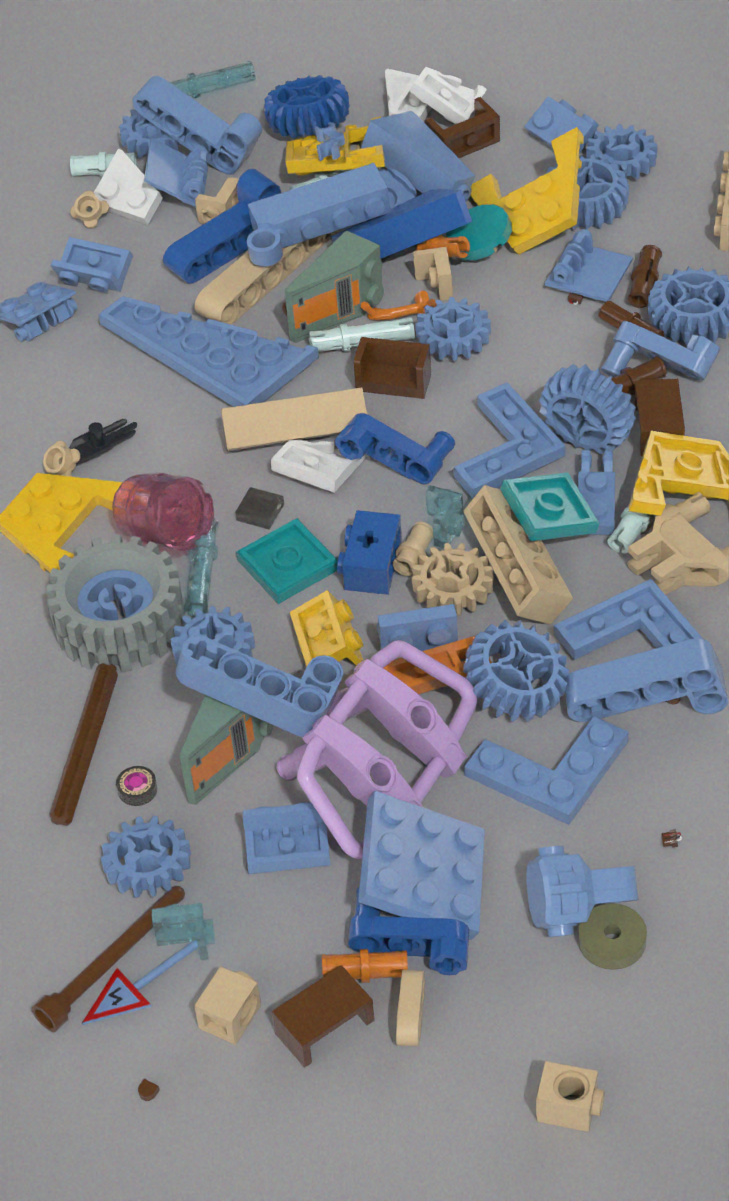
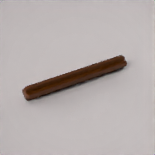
[49,663,118,826]

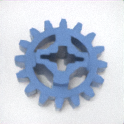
[119,109,182,158]
[586,124,657,179]
[415,297,491,361]
[171,606,255,665]
[101,816,191,898]

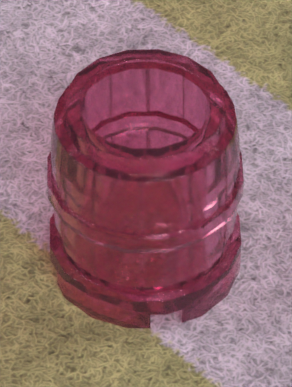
[112,472,214,551]

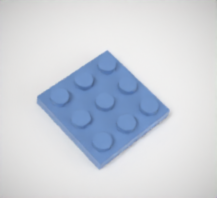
[358,791,485,940]

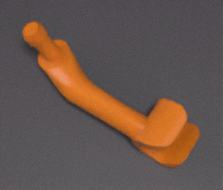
[361,291,436,321]

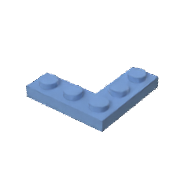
[454,382,565,499]
[554,579,703,660]
[464,716,629,825]

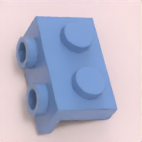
[524,96,599,154]
[51,237,133,292]
[377,604,458,651]
[242,802,331,874]

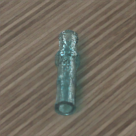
[170,61,256,99]
[184,515,219,617]

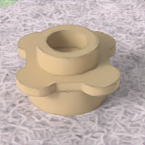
[70,191,109,228]
[43,441,80,476]

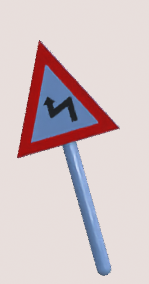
[82,940,200,1025]

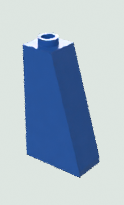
[331,190,472,258]

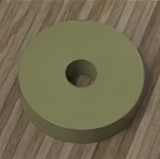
[579,903,647,970]

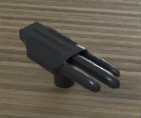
[69,419,138,465]

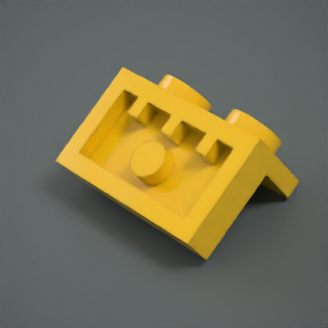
[290,590,364,667]

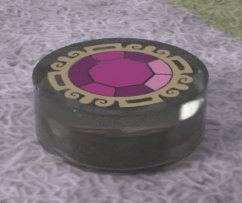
[116,766,157,806]

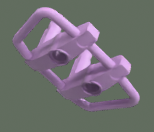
[277,640,477,859]

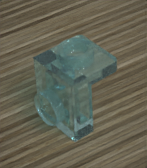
[426,485,465,549]
[152,903,216,961]

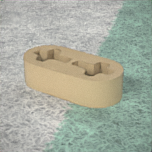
[396,970,425,1047]

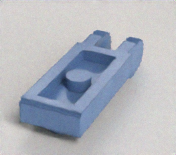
[578,450,615,535]

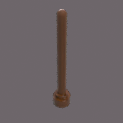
[32,886,185,1032]

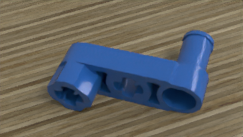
[335,413,455,484]
[348,886,469,975]

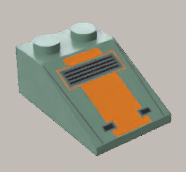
[285,231,384,343]
[180,677,273,805]

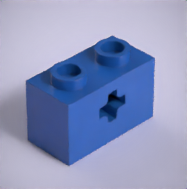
[337,510,402,595]

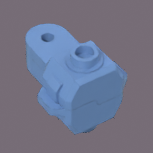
[526,846,639,937]

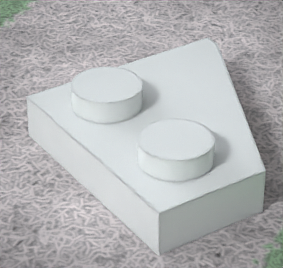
[409,67,487,124]
[385,69,432,122]
[94,149,163,225]
[271,440,368,493]

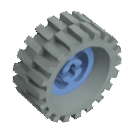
[46,535,185,672]

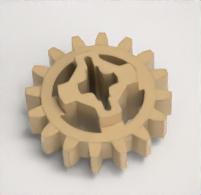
[412,543,494,616]

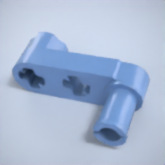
[601,321,720,381]

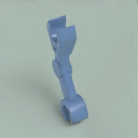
[314,122,345,161]

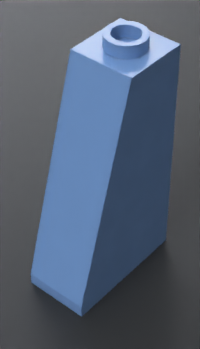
[361,111,475,202]

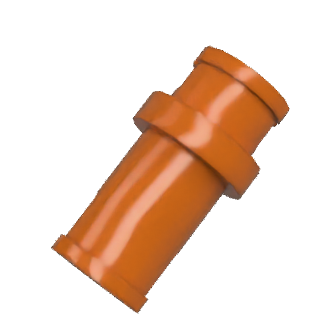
[417,235,470,258]

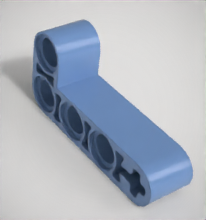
[132,76,262,175]
[175,635,343,737]
[565,638,728,722]

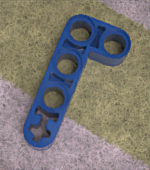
[163,169,281,284]

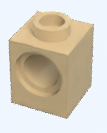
[194,966,261,1045]
[536,1061,605,1132]

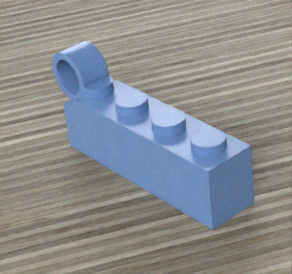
[247,163,391,266]

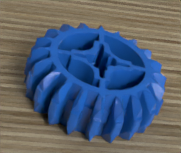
[264,75,350,138]

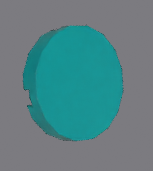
[446,204,512,260]

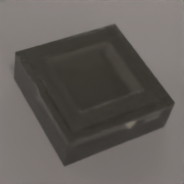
[235,487,284,530]

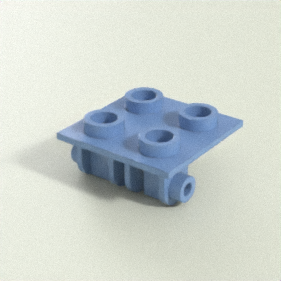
[144,138,210,207]
[545,229,633,302]
[0,282,78,341]

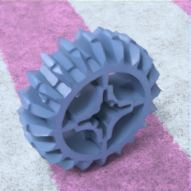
[547,155,629,230]
[648,266,729,346]
[539,364,636,454]
[463,620,570,722]

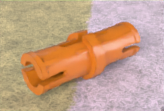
[322,949,408,983]

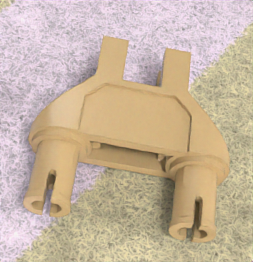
[628,492,729,595]

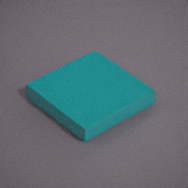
[500,472,600,541]
[236,518,338,604]

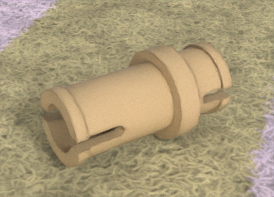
[393,521,435,576]

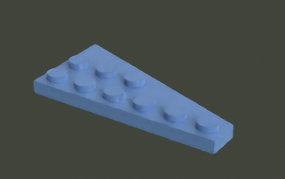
[99,296,319,407]

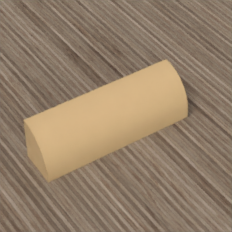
[221,388,367,451]

